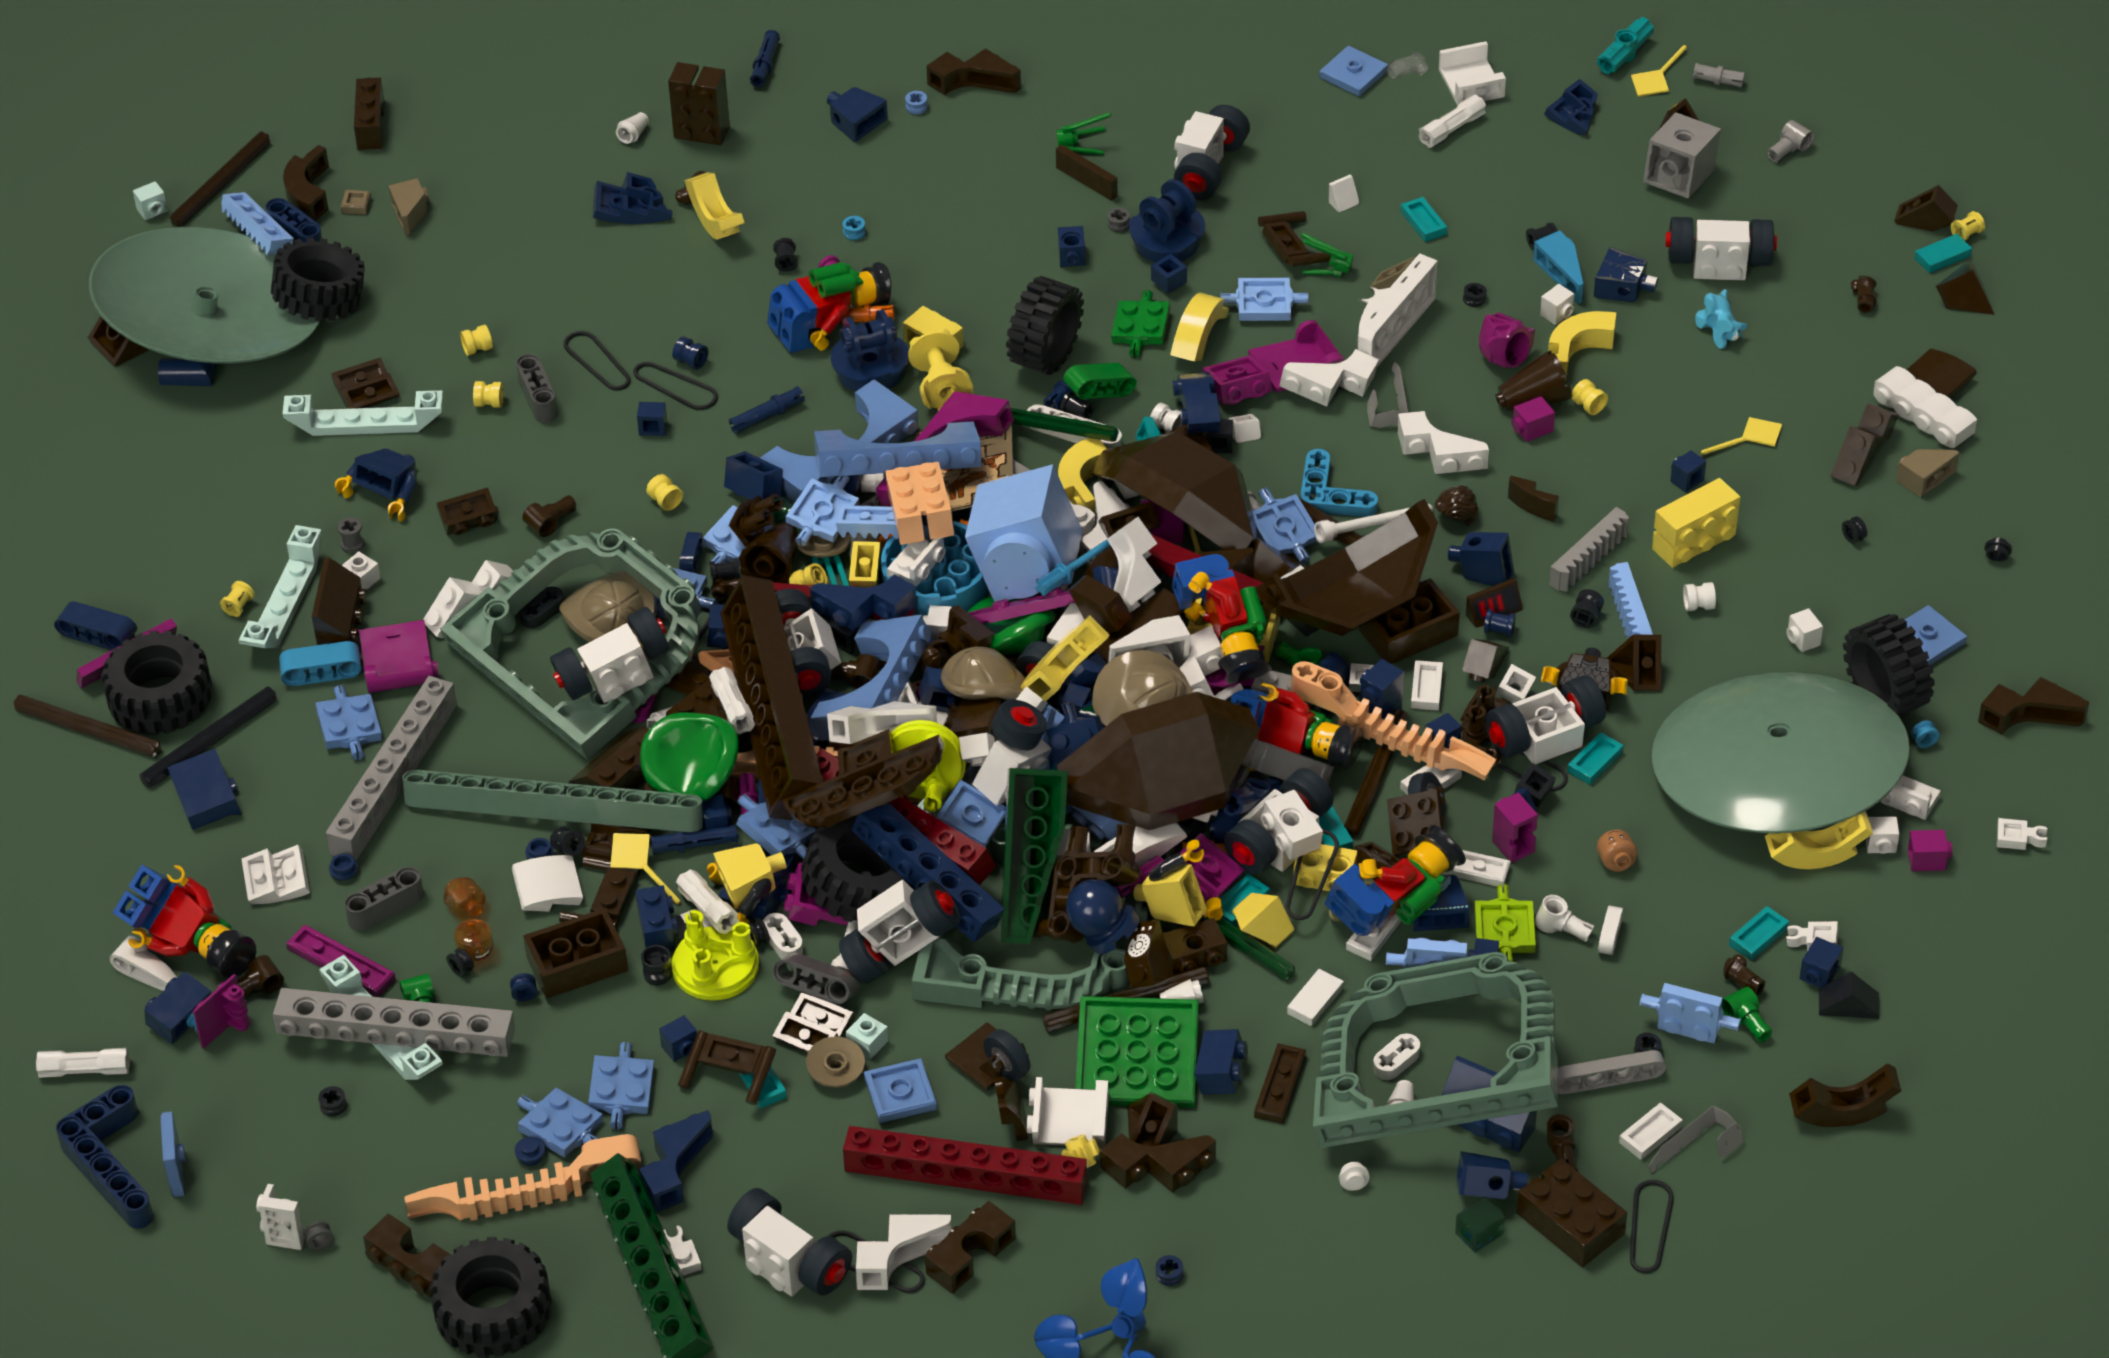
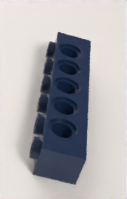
[852,803,1005,942]

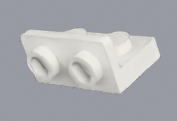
[887,538,946,587]
[1880,775,1941,820]
[256,1184,305,1250]

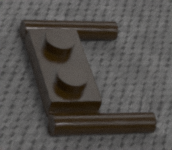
[1258,211,1331,267]
[559,855,641,930]
[678,1030,777,1105]

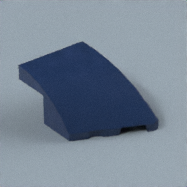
[593,172,673,224]

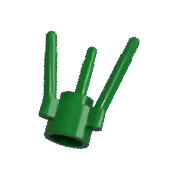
[1056,112,1111,155]
[1301,233,1354,278]

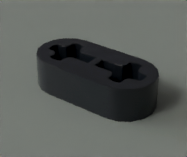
[519,586,564,628]

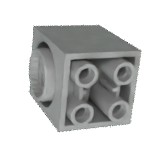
[1643,112,1721,199]

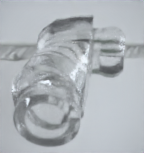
[1386,52,1428,80]

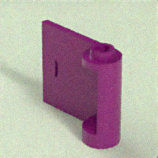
[1248,320,1345,393]
[359,620,439,694]

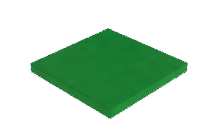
[1075,996,1198,1108]

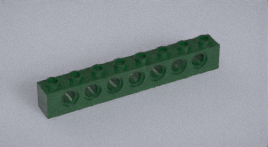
[590,1153,714,1358]

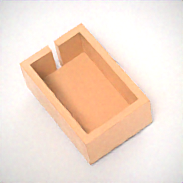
[885,462,954,545]

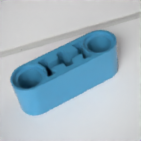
[279,641,361,686]

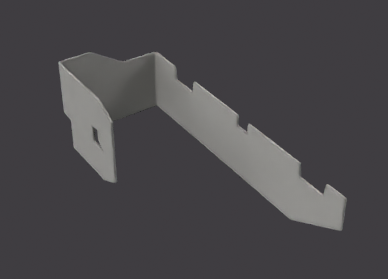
[1367,362,1408,428]
[1649,1106,1743,1174]

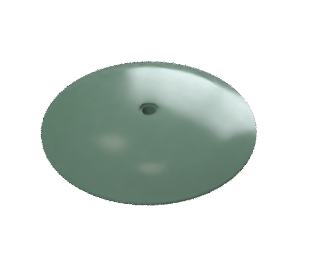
[89,227,320,363]
[1652,672,1909,833]

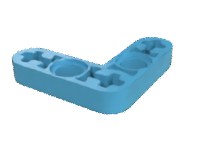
[1301,449,1378,517]

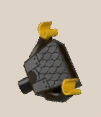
[1540,647,1628,711]

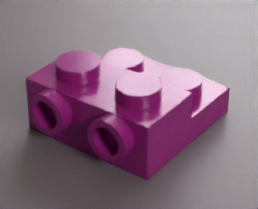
[1203,355,1272,405]
[1180,833,1245,904]
[783,863,848,926]

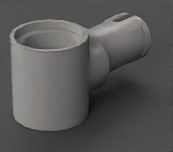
[1767,120,1814,163]

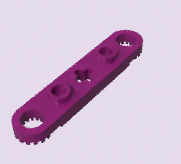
[969,587,1075,624]

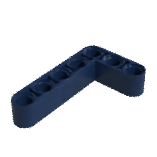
[56,1085,153,1229]

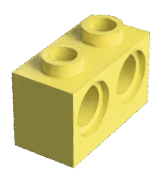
[1293,844,1357,891]

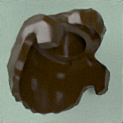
[1435,485,1478,527]
[920,640,951,675]

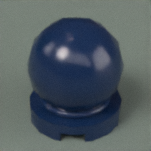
[1066,879,1140,954]

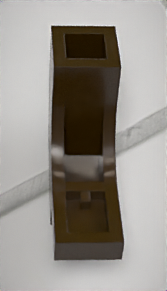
[283,145,329,221]
[1789,1063,1901,1127]

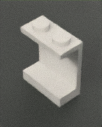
[1439,41,1506,106]
[1027,1077,1109,1148]

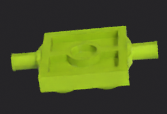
[1474,884,1536,962]

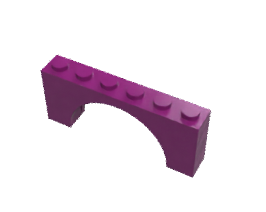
[876,391,1014,507]

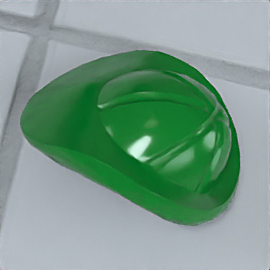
[967,597,1057,657]
[640,712,739,802]

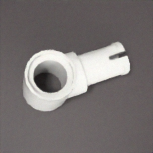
[1535,895,1594,942]

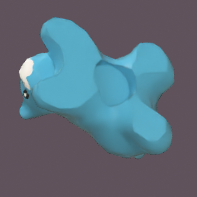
[1695,289,1747,349]

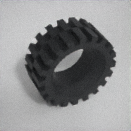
[271,238,365,321]
[1006,276,1084,375]
[1843,614,1935,716]

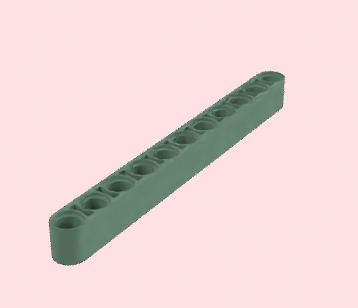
[402,770,703,832]

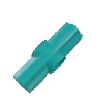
[1597,17,1654,75]

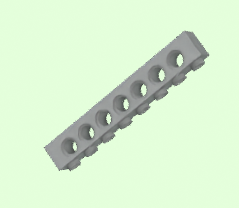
[325,676,457,861]
[273,988,515,1057]

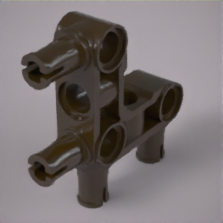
[1032,824,1140,943]

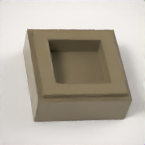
[341,190,371,215]

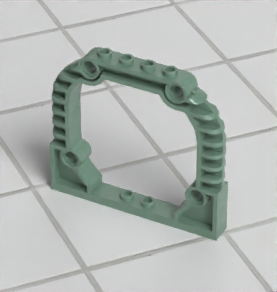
[440,528,701,760]
[912,817,1149,1011]
[1313,952,1558,1148]

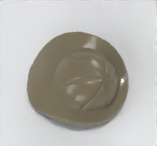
[559,571,657,642]
[941,646,1025,700]
[1092,650,1193,726]

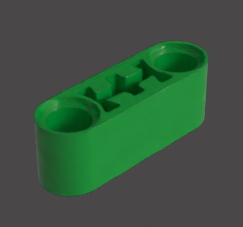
[1063,363,1137,399]

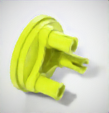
[891,720,966,812]
[672,910,759,1001]

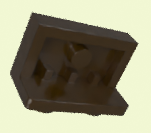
[436,487,499,535]

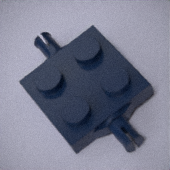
[1046,701,1103,767]

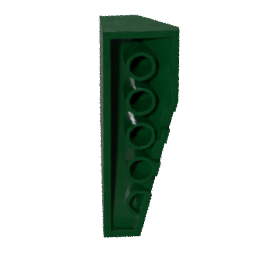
[1001,768,1068,944]

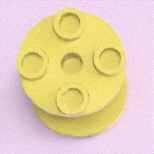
[908,329,973,411]

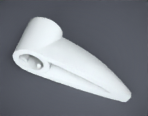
[110,936,177,991]

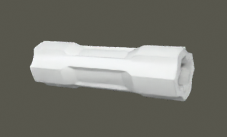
[1418,94,1486,148]
[709,667,755,734]
[676,869,740,934]
[36,1048,130,1078]

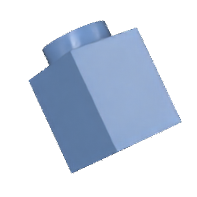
[965,464,1083,602]

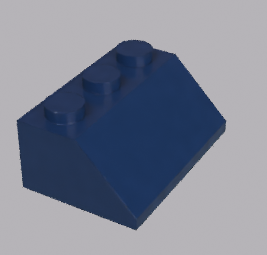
[1441,1056,1537,1153]

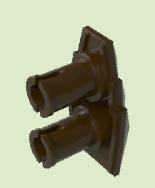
[728,494,783,547]
[1460,684,1508,746]

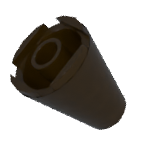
[1495,350,1572,411]
[738,522,798,583]

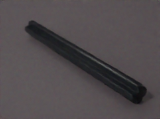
[139,687,277,787]

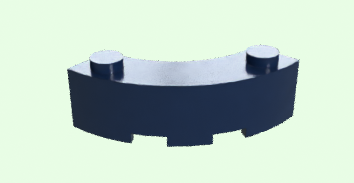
[1172,372,1221,434]

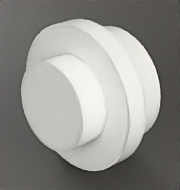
[1339,1162,1370,1191]

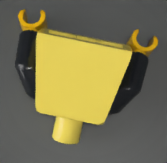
[1134,840,1223,928]
[707,844,787,923]

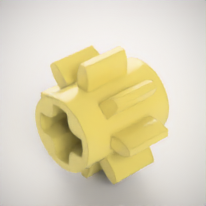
[1061,1134,1100,1168]

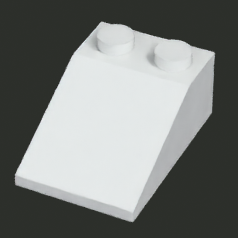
[1109,615,1190,668]

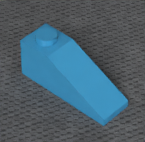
[1533,230,1583,304]

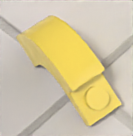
[684,172,744,240]
[1170,292,1229,362]
[1548,311,1616,381]
[1058,438,1107,518]
[1020,615,1109,701]
[1765,811,1873,869]

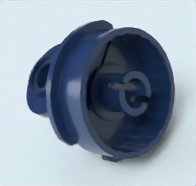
[1129,179,1205,262]
[831,309,909,391]

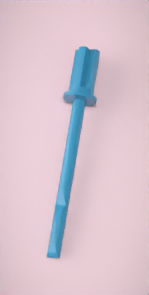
[1035,539,1111,596]

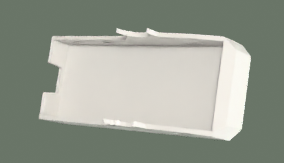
[1358,253,1438,367]

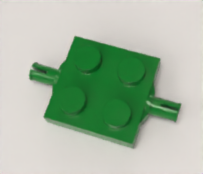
[1111,290,1171,357]

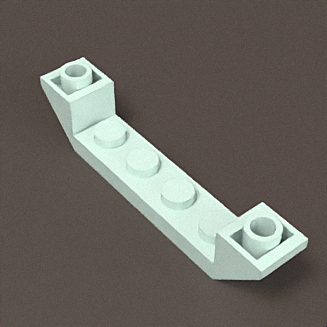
[283,390,443,436]
[239,525,322,648]
[319,955,443,1080]

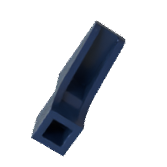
[810,574,917,632]
[639,1110,713,1213]

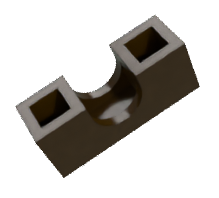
[354,77,384,150]
[925,1201,1016,1294]
[363,1213,452,1298]

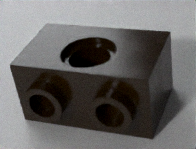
[1163,918,1227,975]

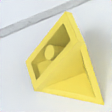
[1232,893,1295,949]

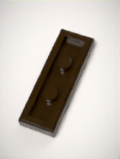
[1056,145,1118,201]
[1254,1043,1306,1124]

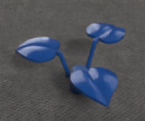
[1034,1258,1155,1358]

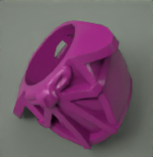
[1479,312,1535,368]

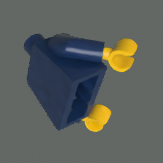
[335,448,417,522]

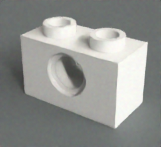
[1261,790,1323,860]

